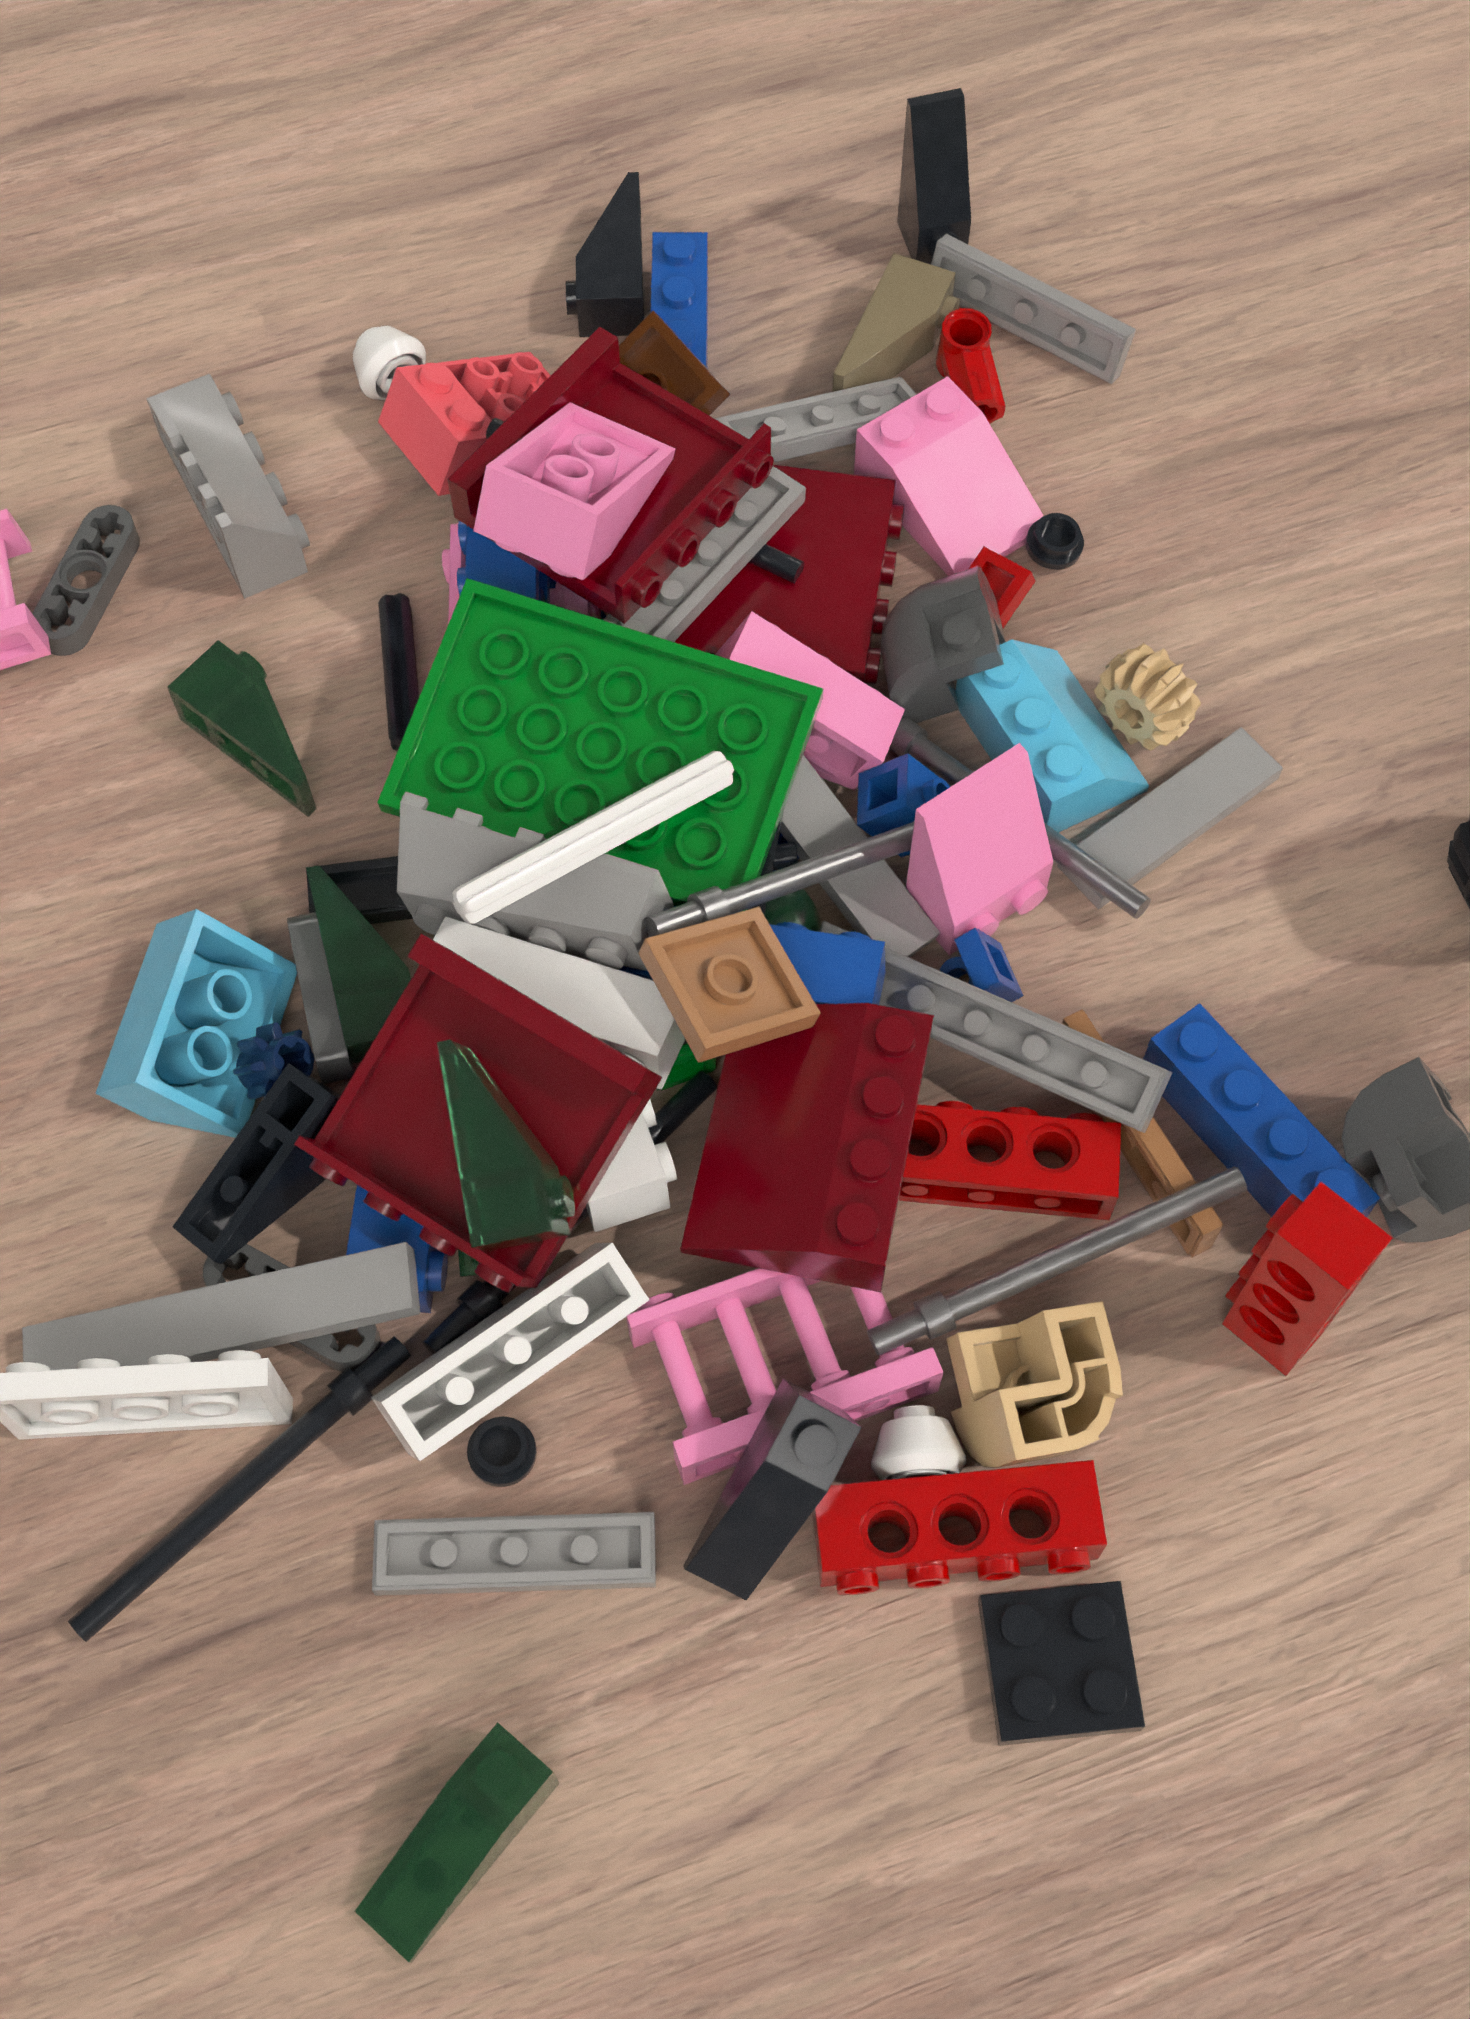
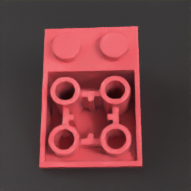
[378,352,551,496]

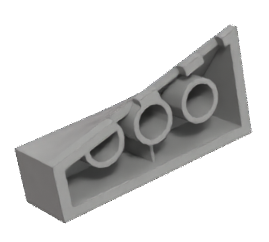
[147,374,310,599]
[397,792,674,971]

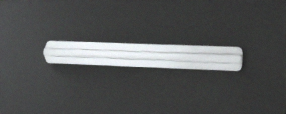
[452,751,734,924]

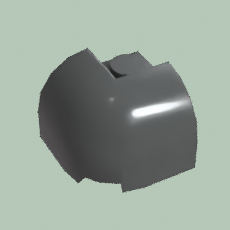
[880,566,1006,723]
[1342,1057,1470,1243]

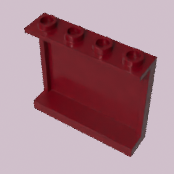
[448,327,774,624]
[674,465,904,684]
[294,933,662,1292]

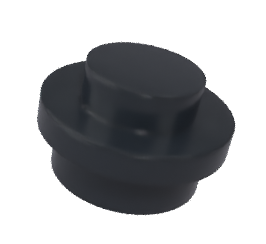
[1025,513,1084,570]
[467,1416,537,1487]

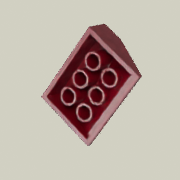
[680,1003,934,1293]

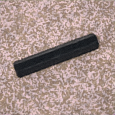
[378,593,419,752]

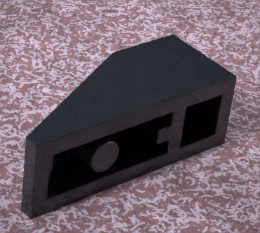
[897,88,971,265]
[565,172,644,337]
[172,1063,340,1264]
[683,1379,862,1600]

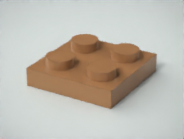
[638,907,820,1063]

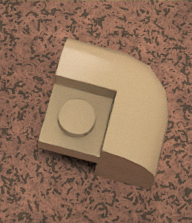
[946,1301,1123,1468]

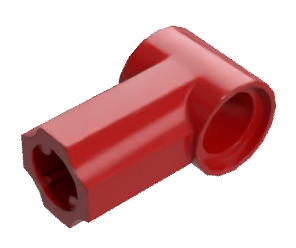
[936,308,1006,424]

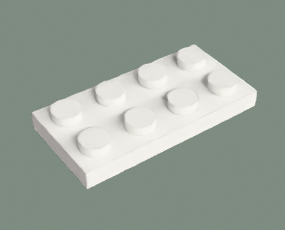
[0,1350,293,1440]

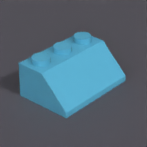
[955,639,1149,833]
[95,909,297,1138]

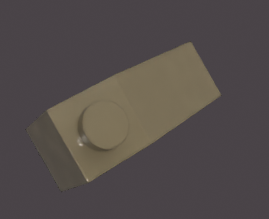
[832,253,960,392]

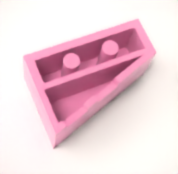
[715,611,905,790]

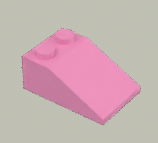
[854,376,1043,576]
[474,402,675,580]
[906,743,1053,956]

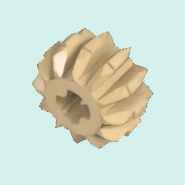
[1094,643,1201,751]

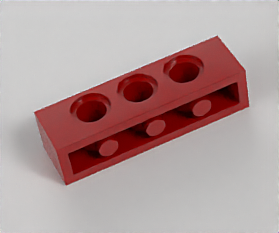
[899,1101,1121,1221]
[1222,1182,1393,1376]
[812,1460,1107,1595]

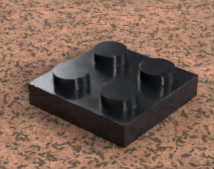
[978,1581,1145,1746]

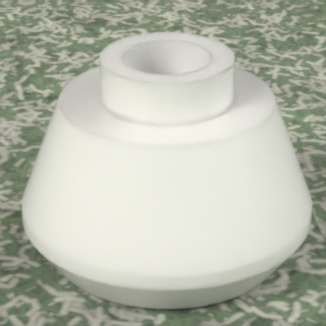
[353,326,426,400]
[871,1405,966,1480]

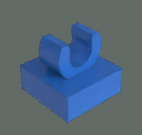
[939,927,1024,1002]

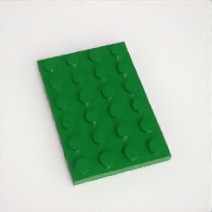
[377,578,824,912]

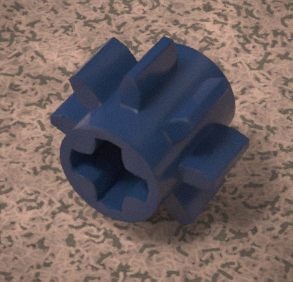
[233,1022,315,1100]

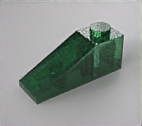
[167,640,317,817]
[306,865,412,1063]
[437,1039,575,1251]
[354,1722,560,1963]

